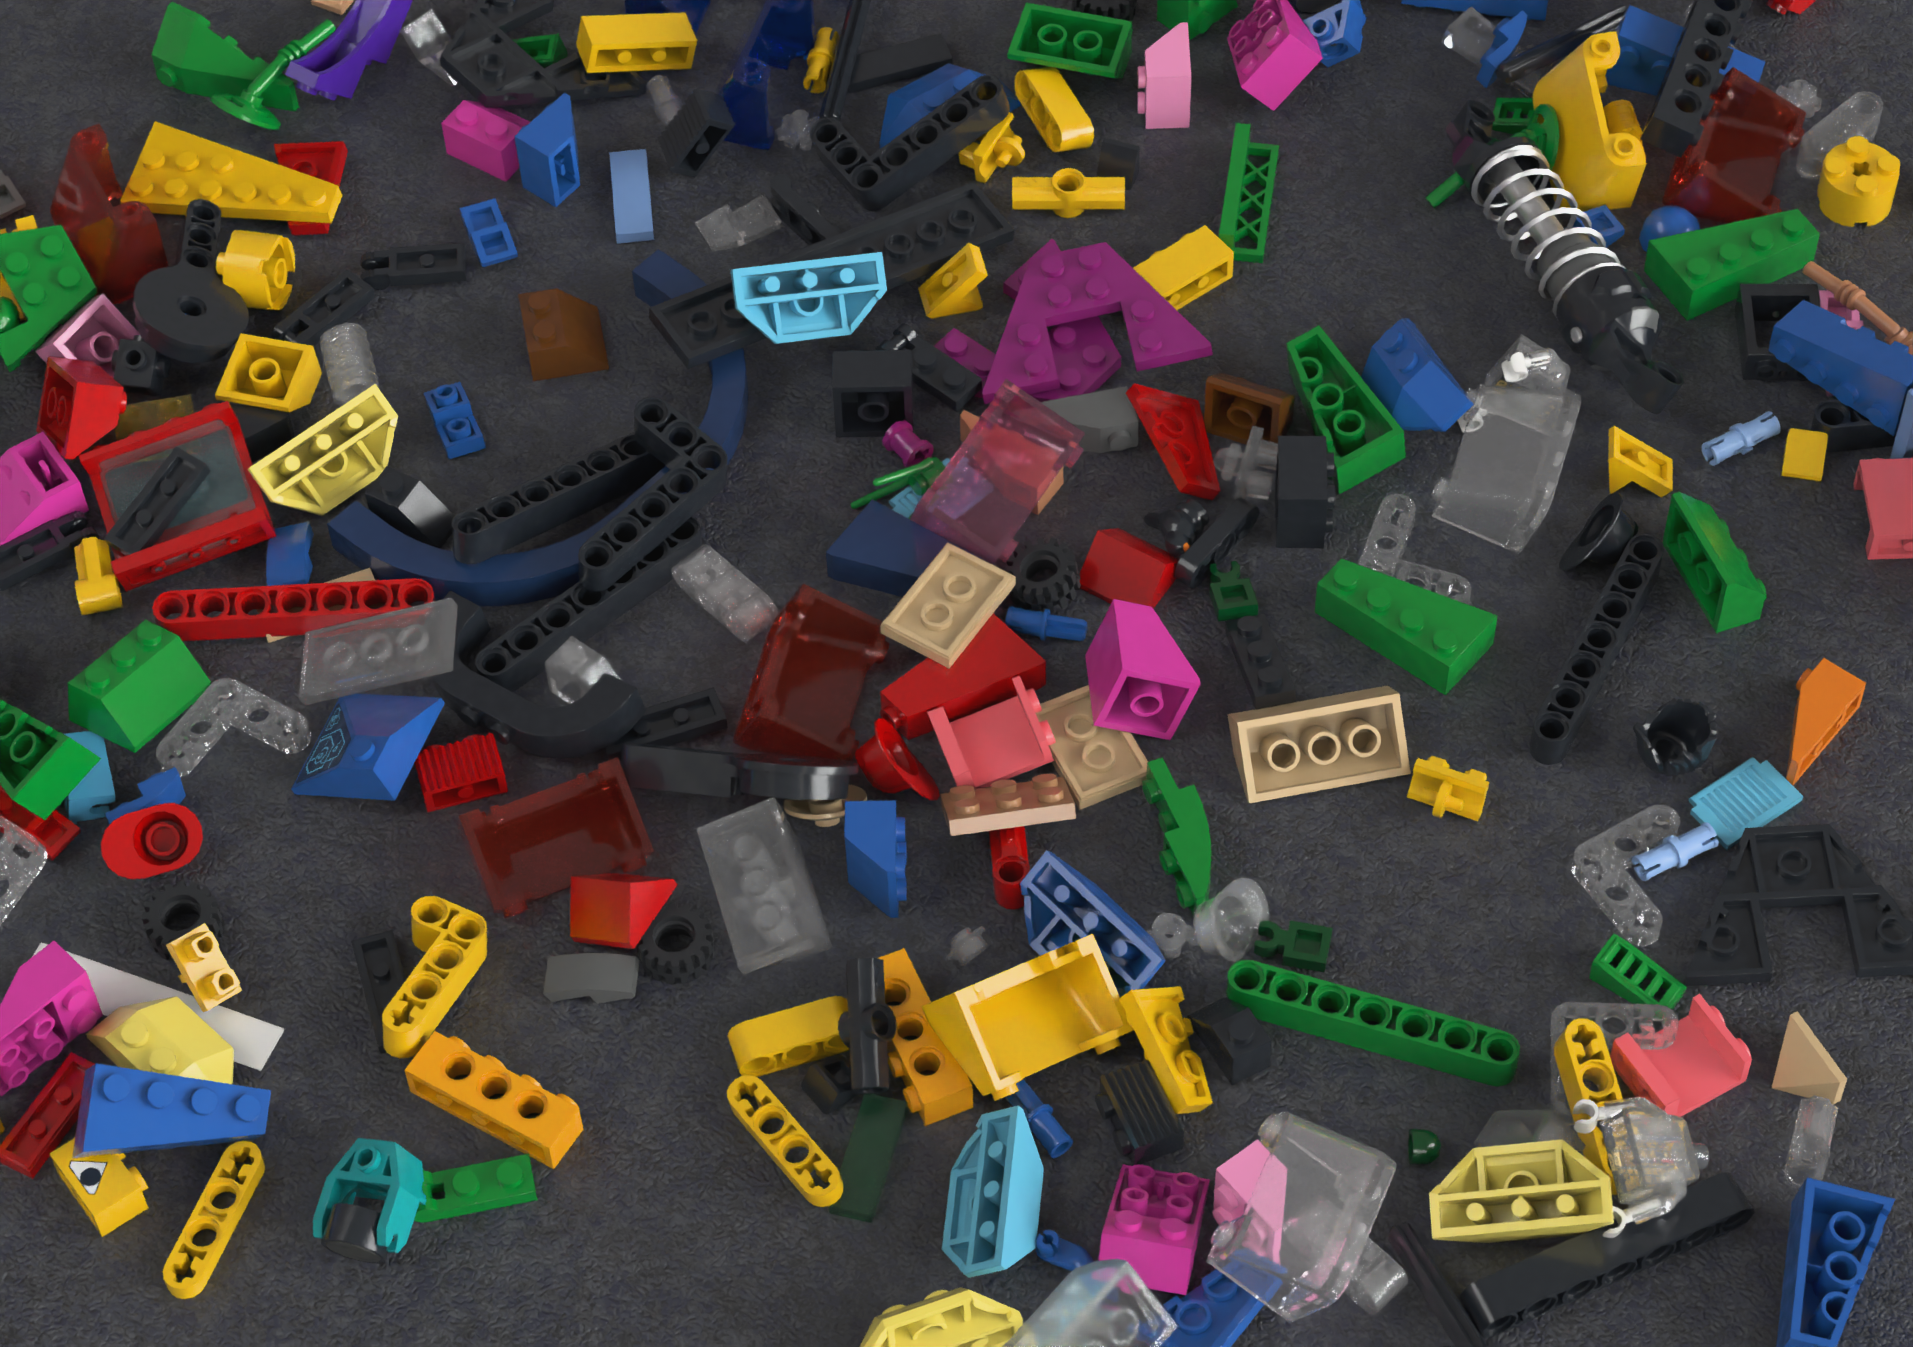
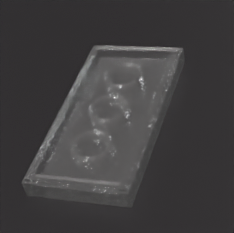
[299,597,458,705]

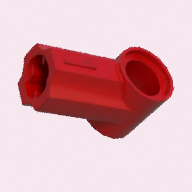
[989,826,1030,909]

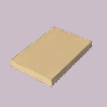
[880,542,1016,668]
[1036,685,1148,810]

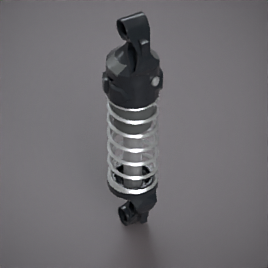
[1445,100,1684,414]

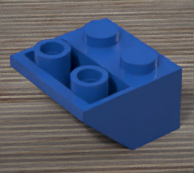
[514,93,580,207]
[844,800,907,918]

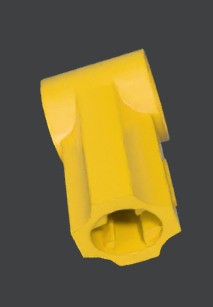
[74,537,123,616]

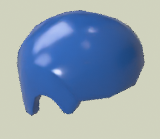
[1639,205,1701,252]

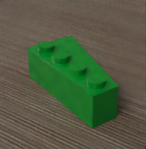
[1644,209,1820,321]
[0,699,101,820]

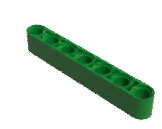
[1226,960,1520,1087]

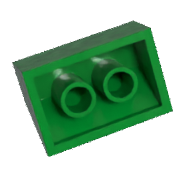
[1007,2,1132,78]
[1662,492,1767,633]
[68,619,211,753]

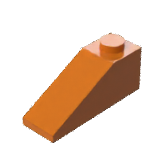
[1786,658,1866,785]

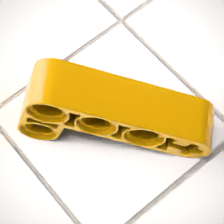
[382,896,487,1059]
[1554,1018,1682,1195]

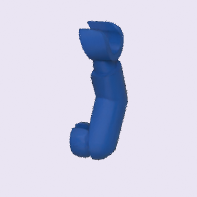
[1036,1230,1120,1311]

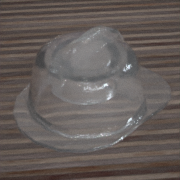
[1188,877,1269,962]

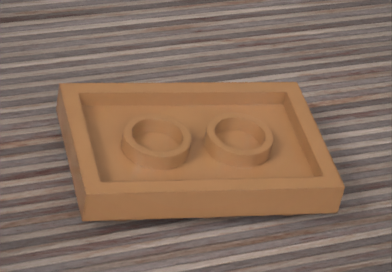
[940,774,1076,836]

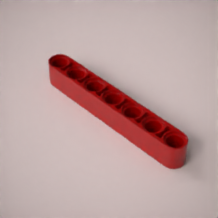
[152,578,436,641]

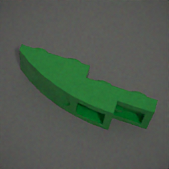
[1142,757,1211,922]

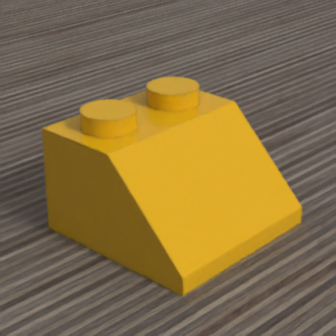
[215,333,322,412]

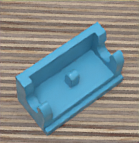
[64,731,115,824]

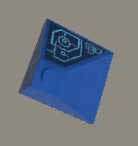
[291,693,445,801]

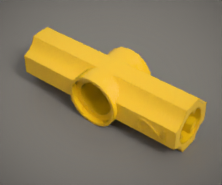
[1012,168,1125,218]

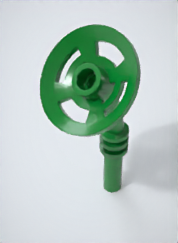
[210,19,336,130]
[1425,104,1559,209]

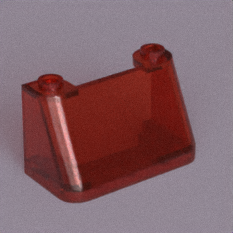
[1662,67,1806,224]
[50,123,169,304]
[733,584,890,762]
[456,757,654,918]

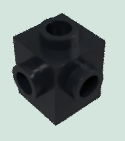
[111,335,171,397]

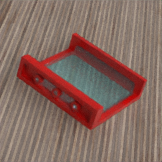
[78,401,276,591]

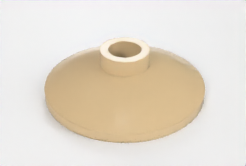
[783,785,867,827]

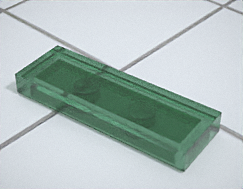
[829,1094,908,1223]

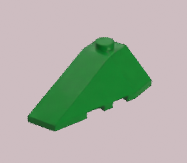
[151,1,299,112]

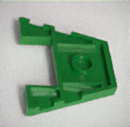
[0,225,98,373]

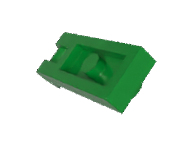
[414,1153,537,1223]

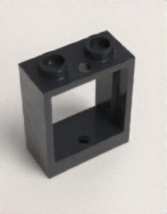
[1735,284,1820,381]

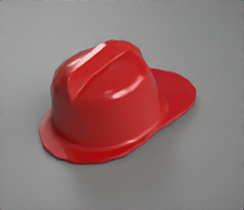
[855,718,940,801]
[101,803,203,880]

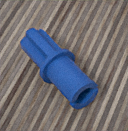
[1005,606,1087,641]
[1005,1079,1073,1158]

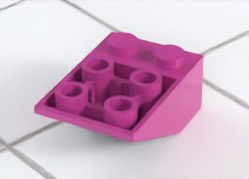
[1227,0,1323,111]
[0,432,89,546]
[0,941,103,1097]
[1096,1164,1210,1295]

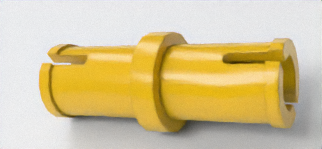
[803,27,840,93]

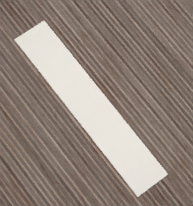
[32,942,285,1071]

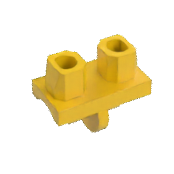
[959,112,1025,183]
[1407,755,1489,821]
[166,923,242,1012]

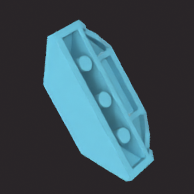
[730,252,887,344]
[942,1106,1044,1278]

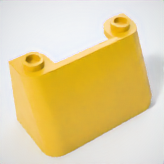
[1533,31,1646,212]
[921,934,1133,1101]

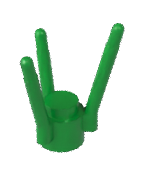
[851,457,950,523]

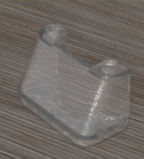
[1431,384,1581,554]
[1206,1111,1396,1323]

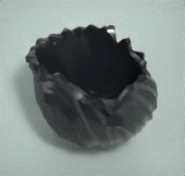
[1633,698,1717,777]

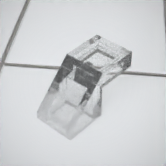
[399,9,459,86]

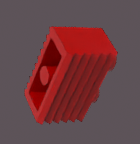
[415,733,508,812]

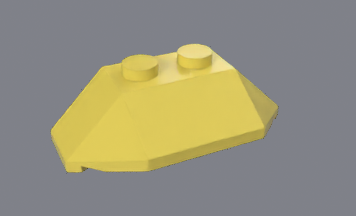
[248,384,398,516]
[86,996,234,1084]
[1429,1139,1614,1243]
[860,1287,1023,1347]

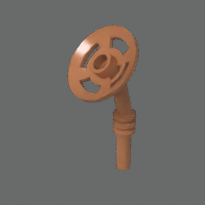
[1803,261,1913,355]

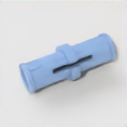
[1701,411,1781,466]
[1632,822,1719,881]

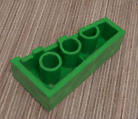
[1286,325,1406,495]
[1315,558,1498,696]

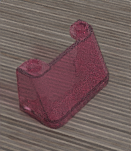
[910,379,1085,565]

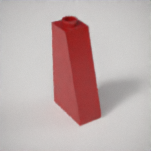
[880,613,1046,740]

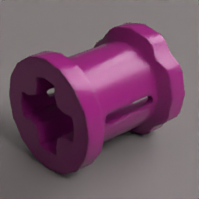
[882,420,934,468]

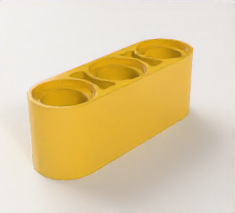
[1014,67,1094,152]
[728,996,849,1077]

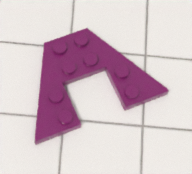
[934,239,1121,405]
[982,242,1213,404]

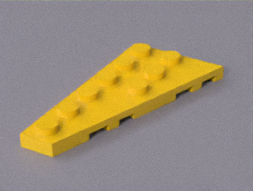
[120,121,342,223]

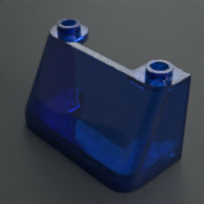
[714,0,816,151]

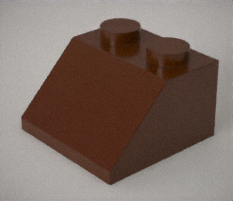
[518,288,609,381]
[1204,373,1295,454]

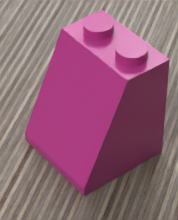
[1085,599,1200,740]

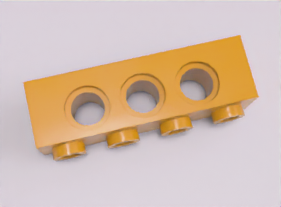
[878,948,973,1126]
[404,1031,583,1169]

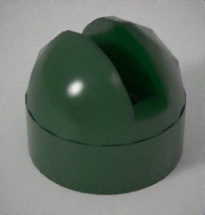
[1408,1129,1441,1165]

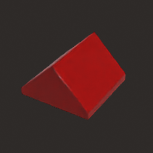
[1080,528,1181,609]
[570,873,678,949]

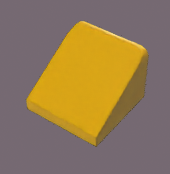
[1781,428,1828,481]

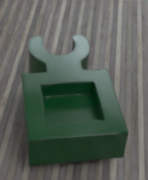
[1209,561,1258,622]
[1254,920,1333,973]

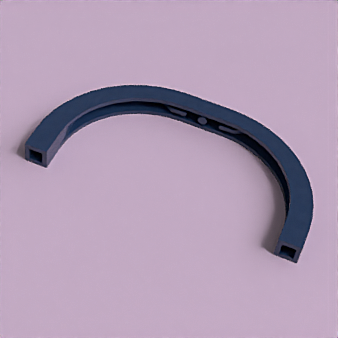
[327,249,748,607]

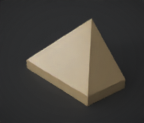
[1772,1011,1847,1104]

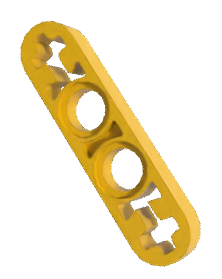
[727,1075,844,1207]
[163,1141,265,1299]

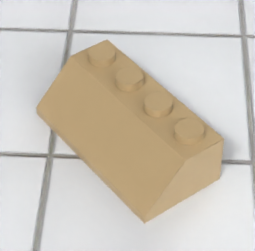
[1228,686,1411,803]

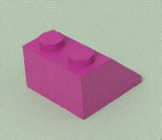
[441,100,530,182]

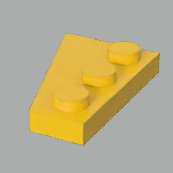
[1119,986,1213,1115]

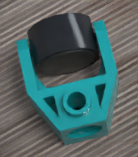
[313,1138,426,1264]

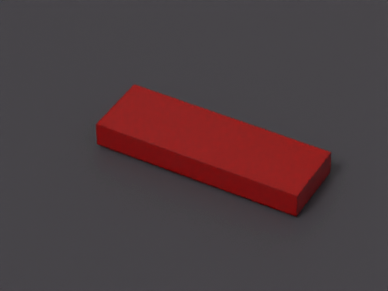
[0,1052,94,1179]

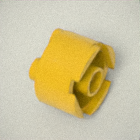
[1817,136,1900,227]
[216,230,295,310]

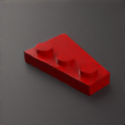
[274,141,348,235]
[1126,383,1221,500]

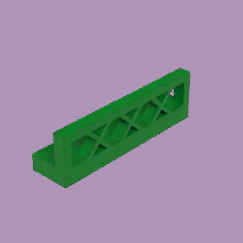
[1219,123,1279,263]

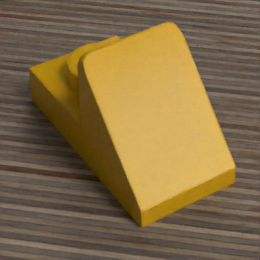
[918,243,988,319]
[1608,426,1673,498]

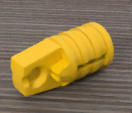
[1603,100,1646,160]

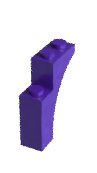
[285,0,413,101]

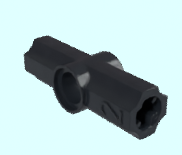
[838,957,897,1095]

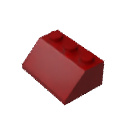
[36,356,127,460]

